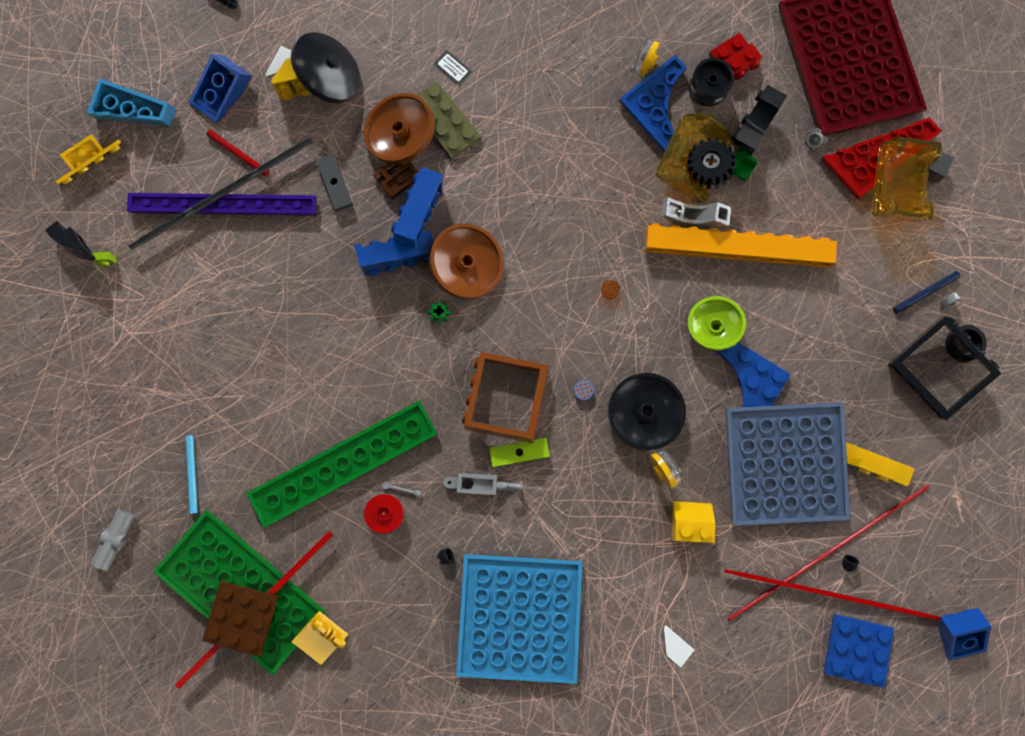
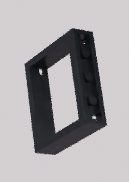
[888,316,1002,420]

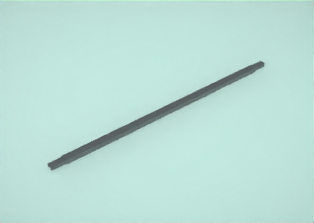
[128,137,313,250]

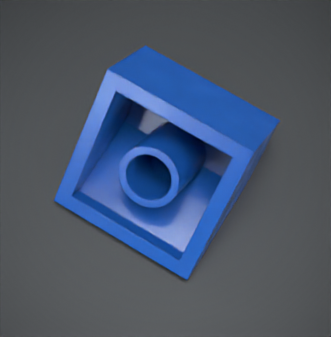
[939,608,991,661]

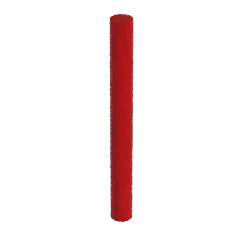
[206,129,270,177]

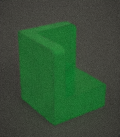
[732,150,759,181]

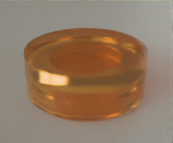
[601,280,620,300]

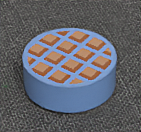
[574,381,594,401]

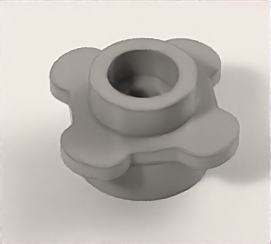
[805,128,827,151]

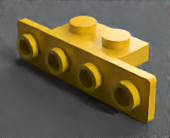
[55,134,122,185]
[846,442,914,486]

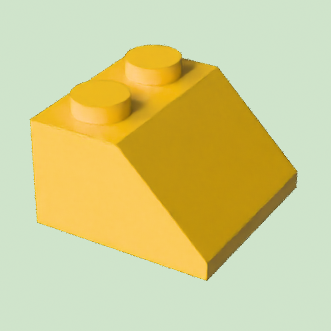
[671,501,715,543]

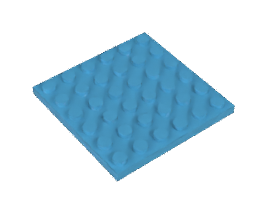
[456,554,582,684]

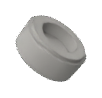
[940,292,961,309]

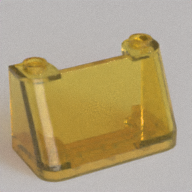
[656,113,733,203]

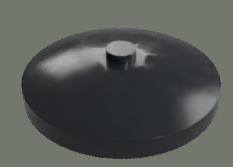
[291,32,360,103]
[608,373,686,451]

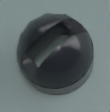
[437,548,454,565]
[842,555,860,572]

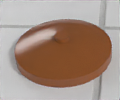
[363,93,435,164]
[429,224,504,299]

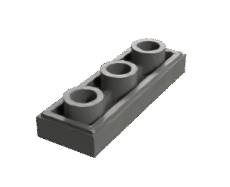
[316,153,353,211]

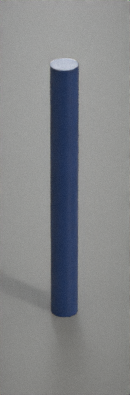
[893,271,961,314]

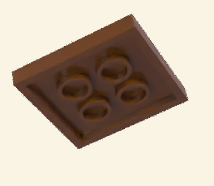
[202,581,279,657]

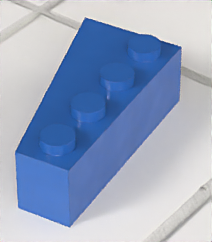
[391,167,443,248]

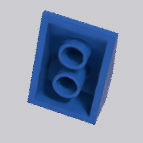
[189,53,252,123]

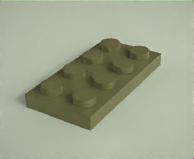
[417,81,481,160]

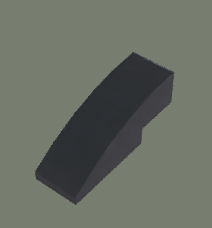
[45,221,96,261]

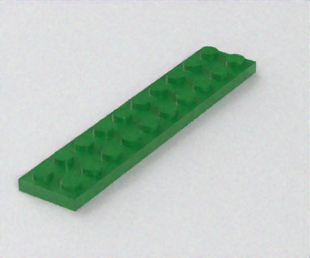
[246,400,438,528]

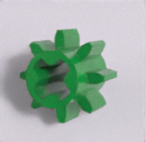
[427,300,451,325]

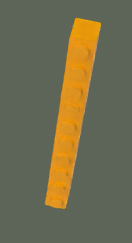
[644,223,837,268]

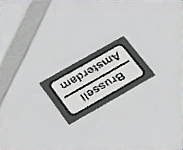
[434,50,472,85]

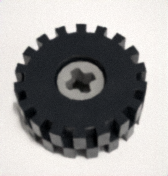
[687,138,736,189]

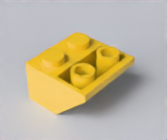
[271,58,311,100]

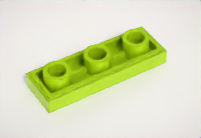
[489,438,550,467]

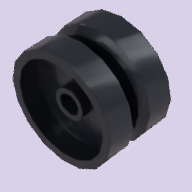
[689,58,734,107]

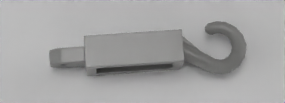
[443,473,524,496]

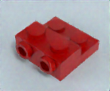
[709,32,763,81]

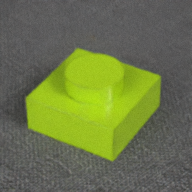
[92,252,116,267]

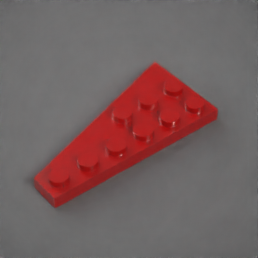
[821,117,942,200]

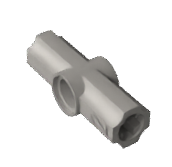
[91,509,135,571]

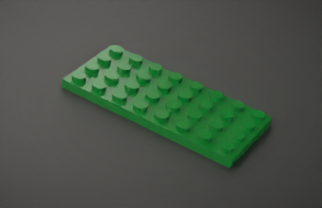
[153,510,326,675]

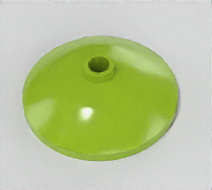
[688,296,746,351]

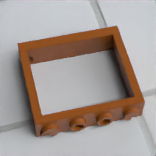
[462,352,549,443]

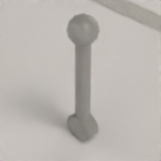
[382,482,421,498]

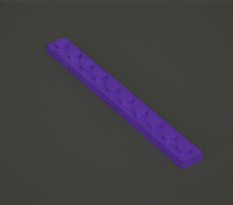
[127,193,317,216]

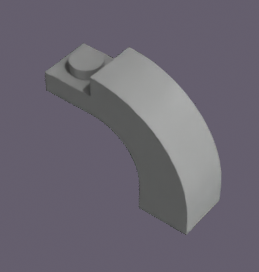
[661,197,731,229]

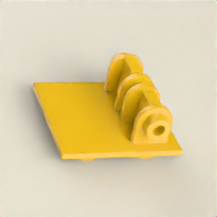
[291,611,349,665]

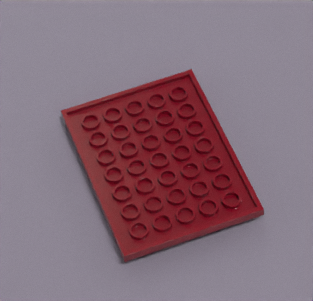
[778,0,927,136]

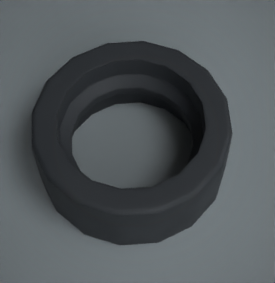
[945,325,987,362]

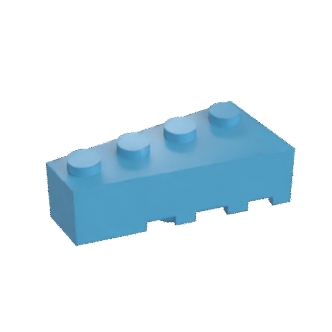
[86,78,177,127]

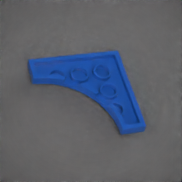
[619,55,687,155]
[714,342,791,407]

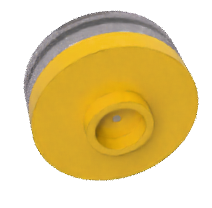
[631,37,660,78]
[650,448,684,489]

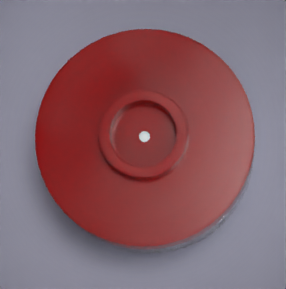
[364,494,405,535]

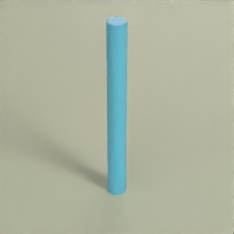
[185,435,198,514]

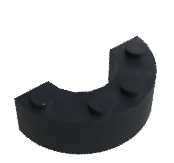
[730,85,787,156]

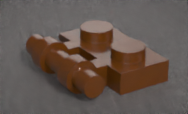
[373,161,419,199]

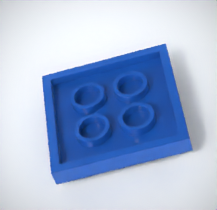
[823,614,894,688]

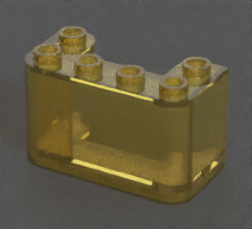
[872,137,942,222]

